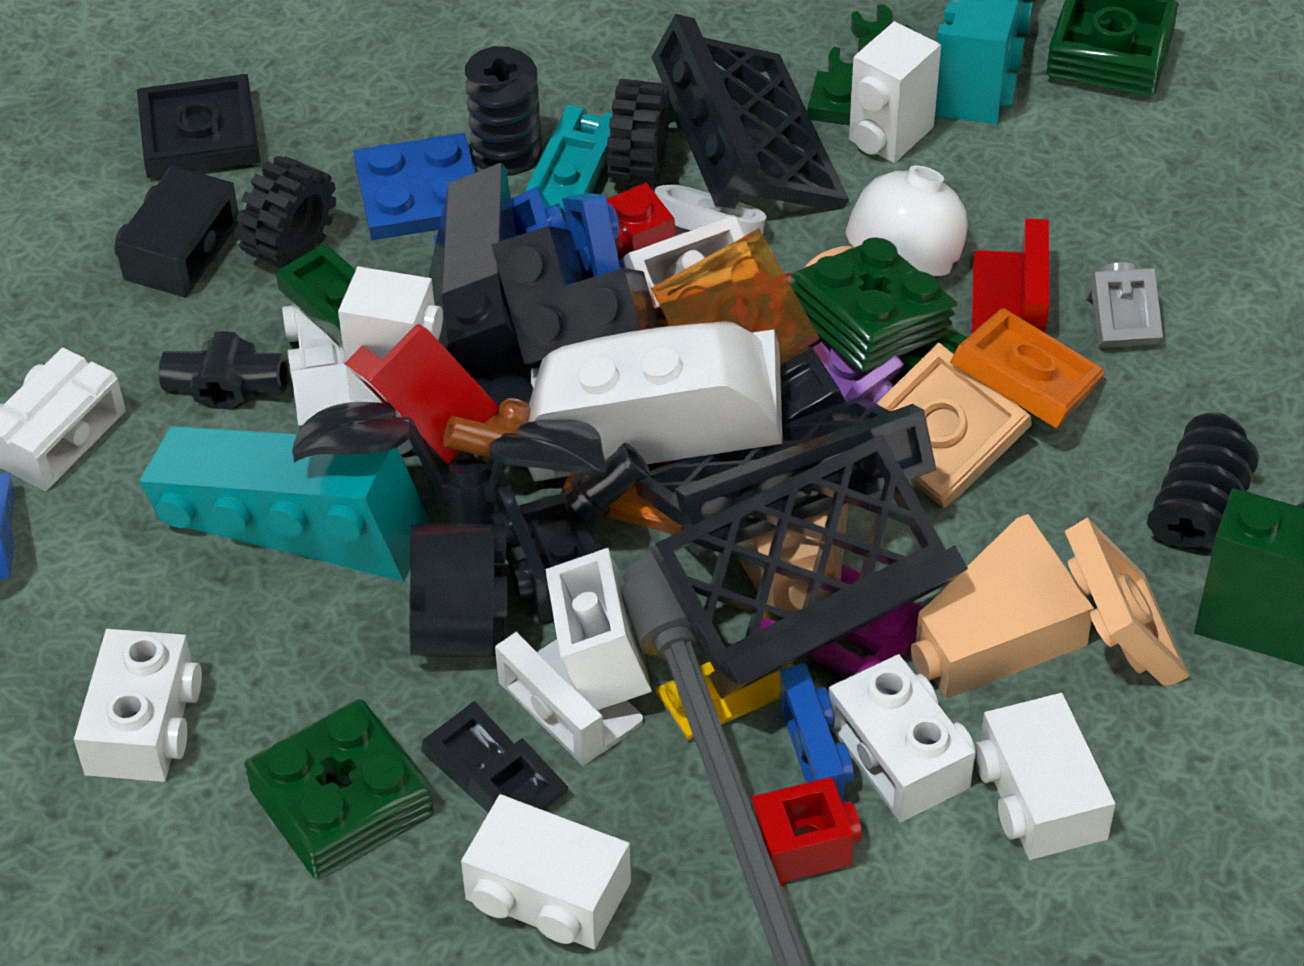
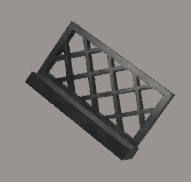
[651,14,849,211]
[635,396,937,557]
[650,434,968,700]

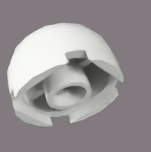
[845,166,968,276]

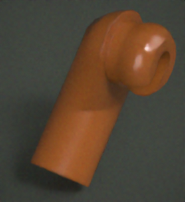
[443,398,531,458]

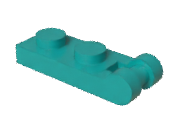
[524,104,612,209]

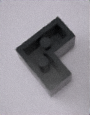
[491,226,660,365]

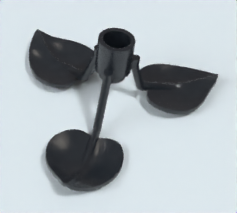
[292,376,607,524]

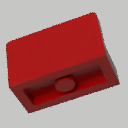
[971,218,1049,334]
[344,324,499,464]

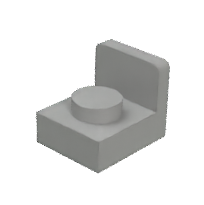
[1084,262,1163,348]

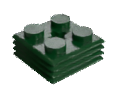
[1046,0,1179,96]
[784,237,958,372]
[244,699,434,880]

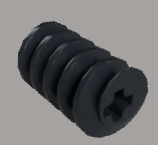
[465,46,542,176]
[1147,413,1260,552]

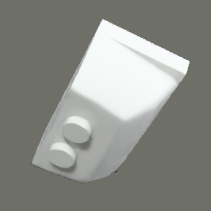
[528,321,782,481]

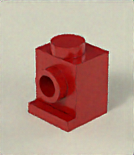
[606,183,676,261]
[751,777,862,887]

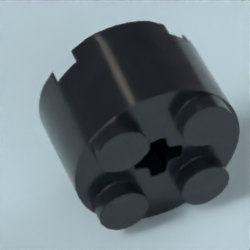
[409,523,507,657]

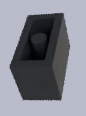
[114,165,239,298]

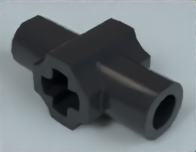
[158,331,289,410]

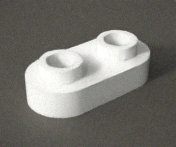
[655,185,766,245]

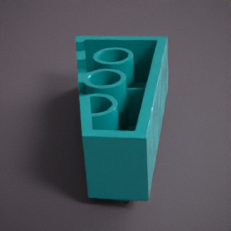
[935,0,1036,125]
[139,426,431,582]

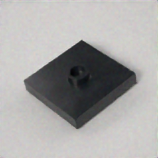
[137,74,261,178]

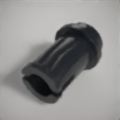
[566,443,650,521]

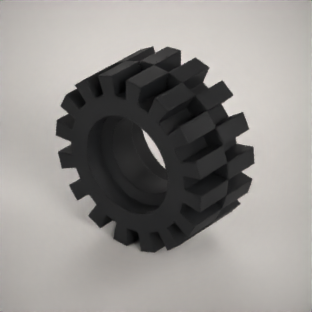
[607,79,670,187]
[236,156,336,269]

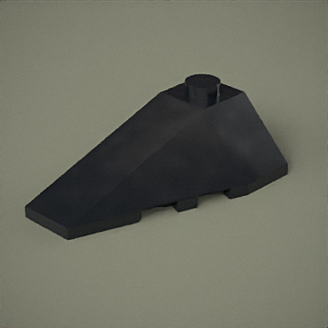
[428,163,524,378]

